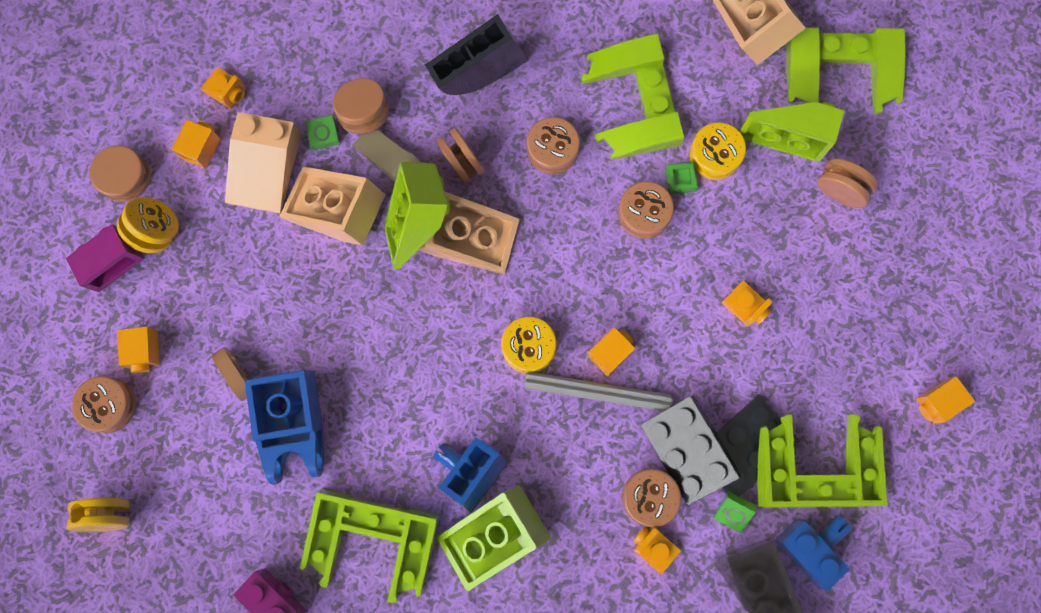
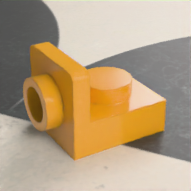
[201,67,247,109]
[722,280,773,327]
[632,526,681,575]

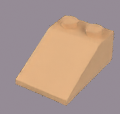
[713,0,805,65]
[225,112,301,214]
[279,167,386,246]
[418,191,520,274]

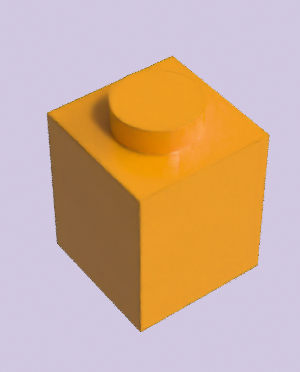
[171,119,221,169]
[117,327,160,373]
[587,327,635,377]
[916,376,975,424]

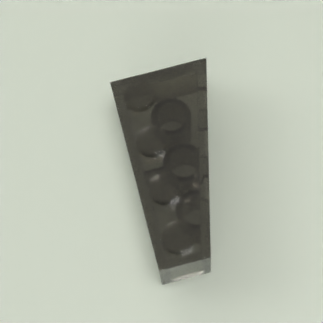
[711,538,803,613]

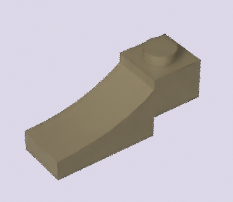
[352,129,423,183]

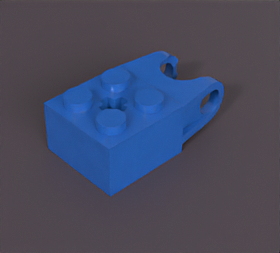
[245,370,324,485]

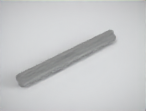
[524,372,673,411]

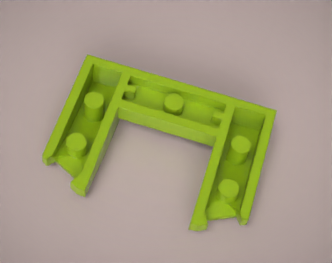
[786,28,905,115]
[581,33,684,160]
[758,414,888,508]
[300,489,440,603]

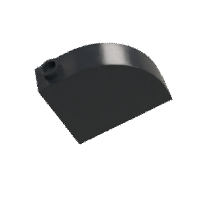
[425,14,529,95]

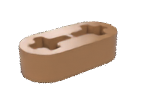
[212,347,249,401]

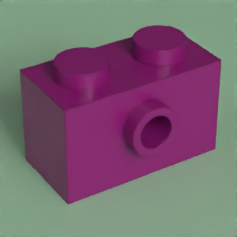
[66,224,144,292]
[233,568,308,613]

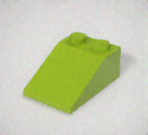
[739,102,845,162]
[384,162,450,269]
[436,485,552,592]

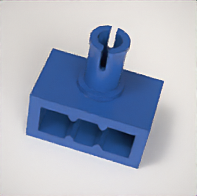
[433,437,508,513]
[774,515,853,591]

